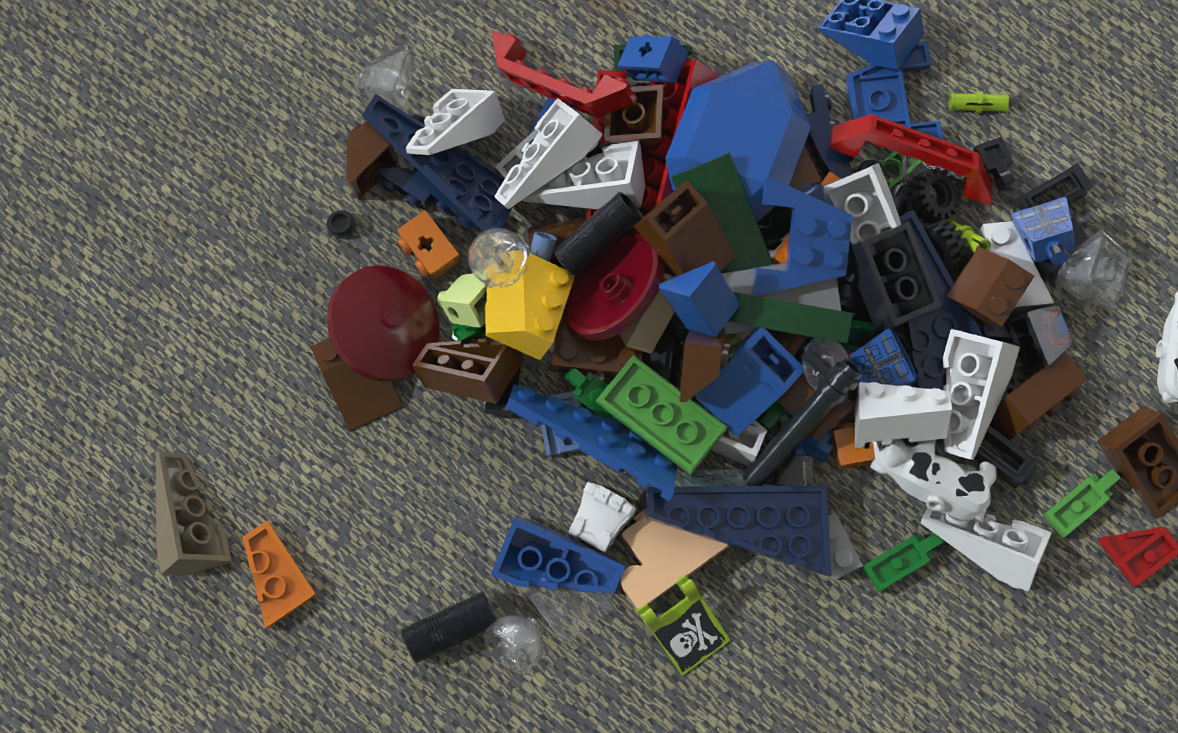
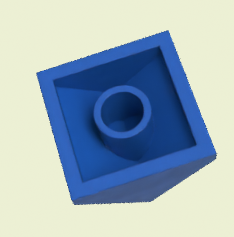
[659,261,740,337]

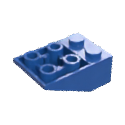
[818,0,924,70]
[694,327,806,437]

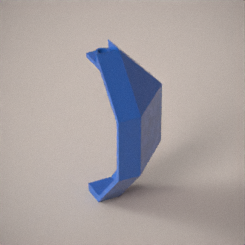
[665,60,811,222]

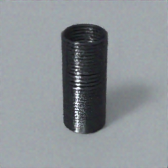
[554,192,643,277]
[400,591,498,664]

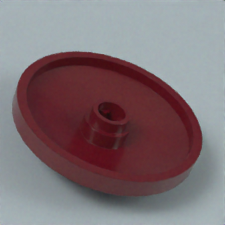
[564,231,665,340]
[327,265,439,382]

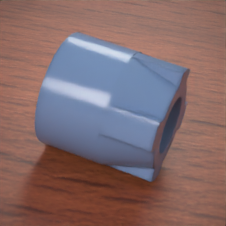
[530,232,557,262]

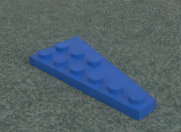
[506,384,677,501]

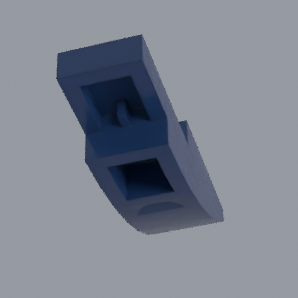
[806,84,856,179]
[377,167,481,232]

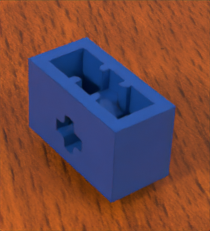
[618,34,688,83]

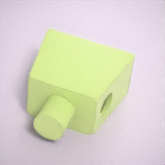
[437,271,487,327]

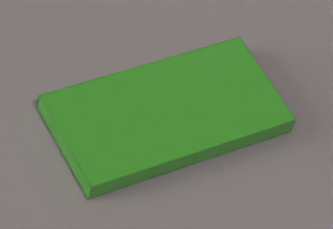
[596,355,728,476]

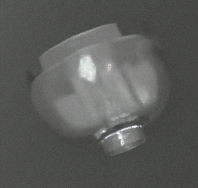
[468,228,529,289]
[483,614,545,675]

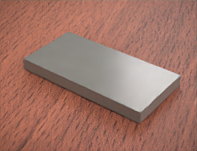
[722,263,841,334]

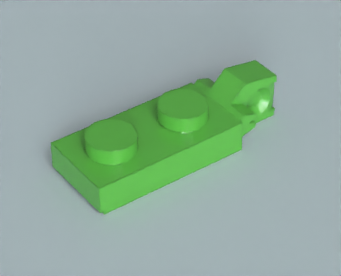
[1043,469,1121,538]

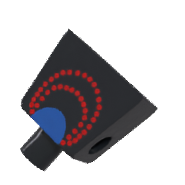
[1006,305,1072,371]

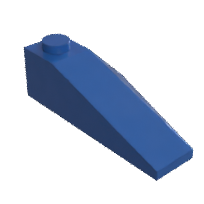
[491,515,626,594]

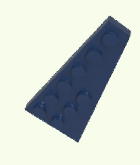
[362,94,513,241]
[899,210,984,390]
[646,485,832,577]

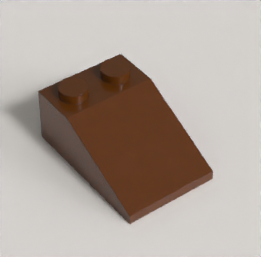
[310,338,403,431]
[1097,406,1178,518]

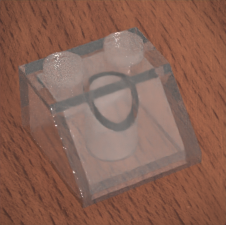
[357,44,418,111]
[1057,230,1133,309]

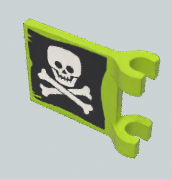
[636,575,731,676]

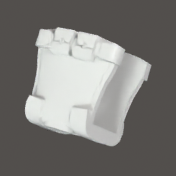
[569,482,638,553]

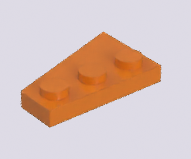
[242,521,317,629]

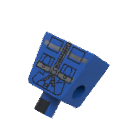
[1011,197,1076,265]
[850,327,918,386]

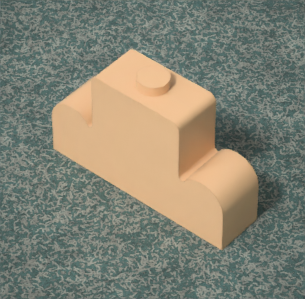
[621,509,730,610]

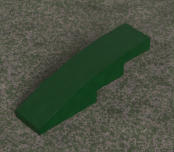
[728,292,853,343]

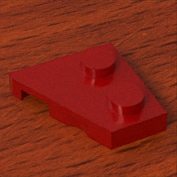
[1096,526,1178,587]

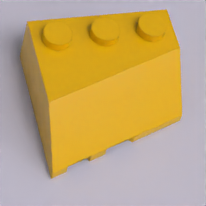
[484,250,575,360]

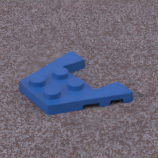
[846,41,943,140]
[752,177,853,296]

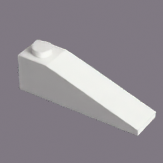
[406,89,505,155]
[494,98,603,209]
[522,141,645,209]
[824,163,902,244]
[943,329,1020,460]
[921,508,1052,591]

